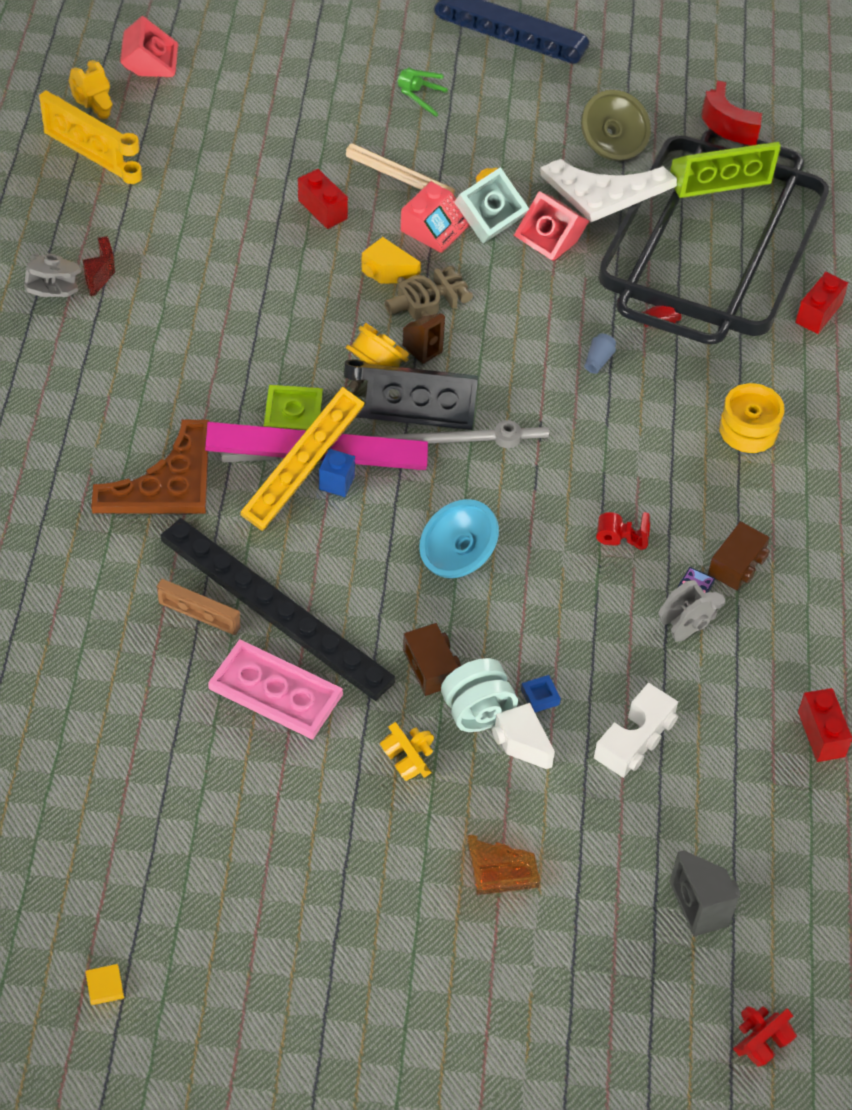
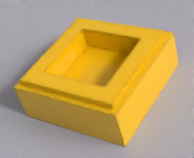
[85,964,124,1005]

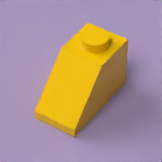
[361,237,421,284]

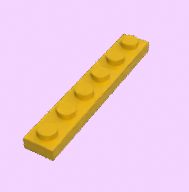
[240,387,365,531]

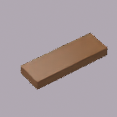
[157,579,241,635]

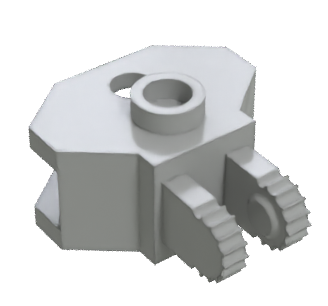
[24,254,81,297]
[658,580,726,642]

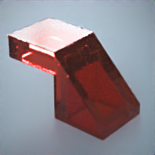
[83,236,115,296]

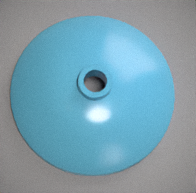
[419,499,499,578]

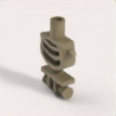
[385,266,473,320]

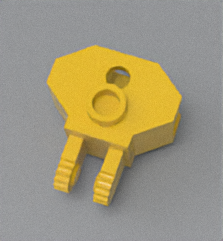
[69,60,113,119]

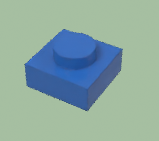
[521,675,561,713]

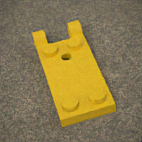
[39,90,142,184]

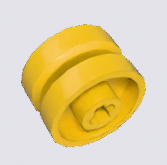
[719,383,784,453]

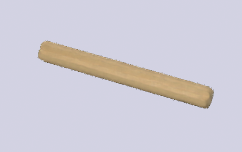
[346,143,455,195]

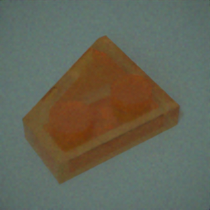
[467,835,540,895]

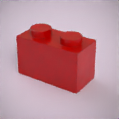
[298,169,348,229]
[795,272,849,334]
[798,688,852,762]

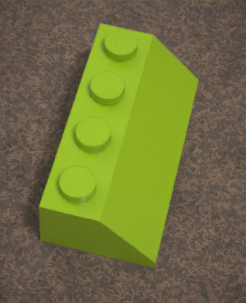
[670,142,781,198]

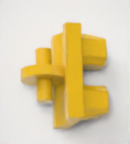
[379,722,434,781]

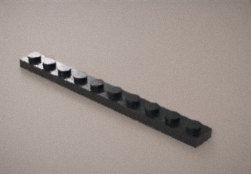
[161,518,395,702]

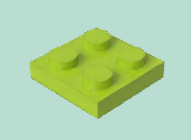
[263,385,323,431]

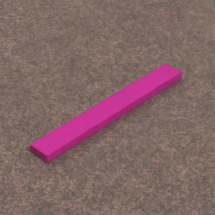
[205,422,428,470]

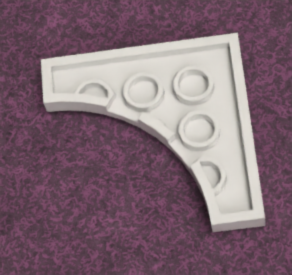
[540,159,677,222]

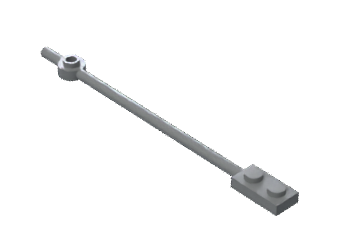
[221,420,549,462]

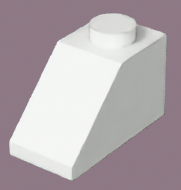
[492,703,555,769]

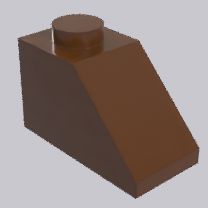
[402,313,445,364]

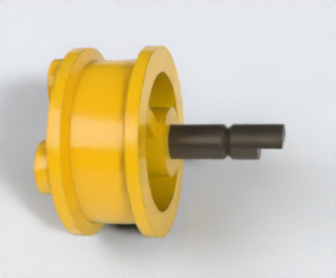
[345,322,410,395]

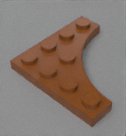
[91,420,209,514]

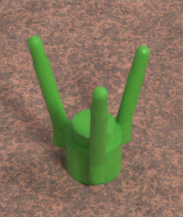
[398,67,448,117]

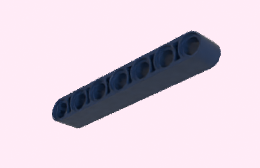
[434,0,589,64]

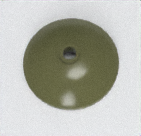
[581,90,651,161]

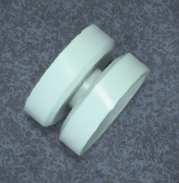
[441,658,518,732]

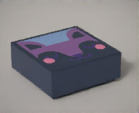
[677,567,716,593]

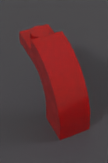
[701,81,762,146]

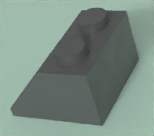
[669,850,740,937]

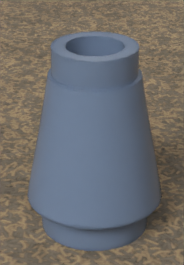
[584,333,616,374]

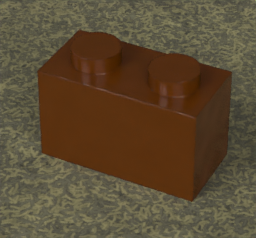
[708,521,770,591]
[403,623,461,696]

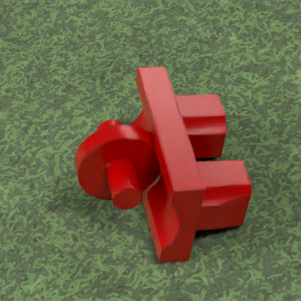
[733,1006,797,1067]

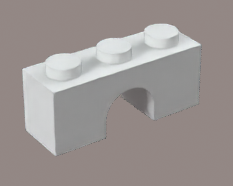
[594,682,678,778]

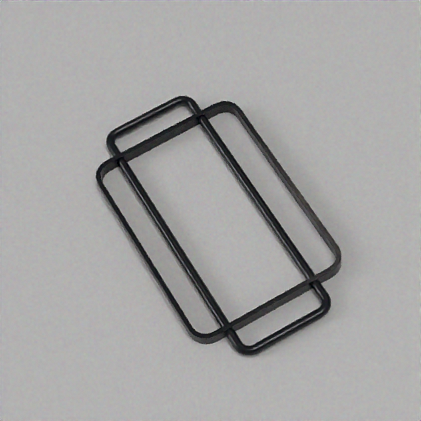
[598,129,829,345]

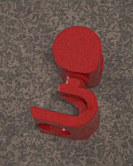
[596,512,651,550]

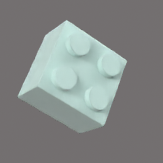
[454,167,529,244]

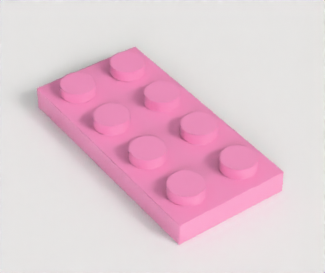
[208,639,343,740]

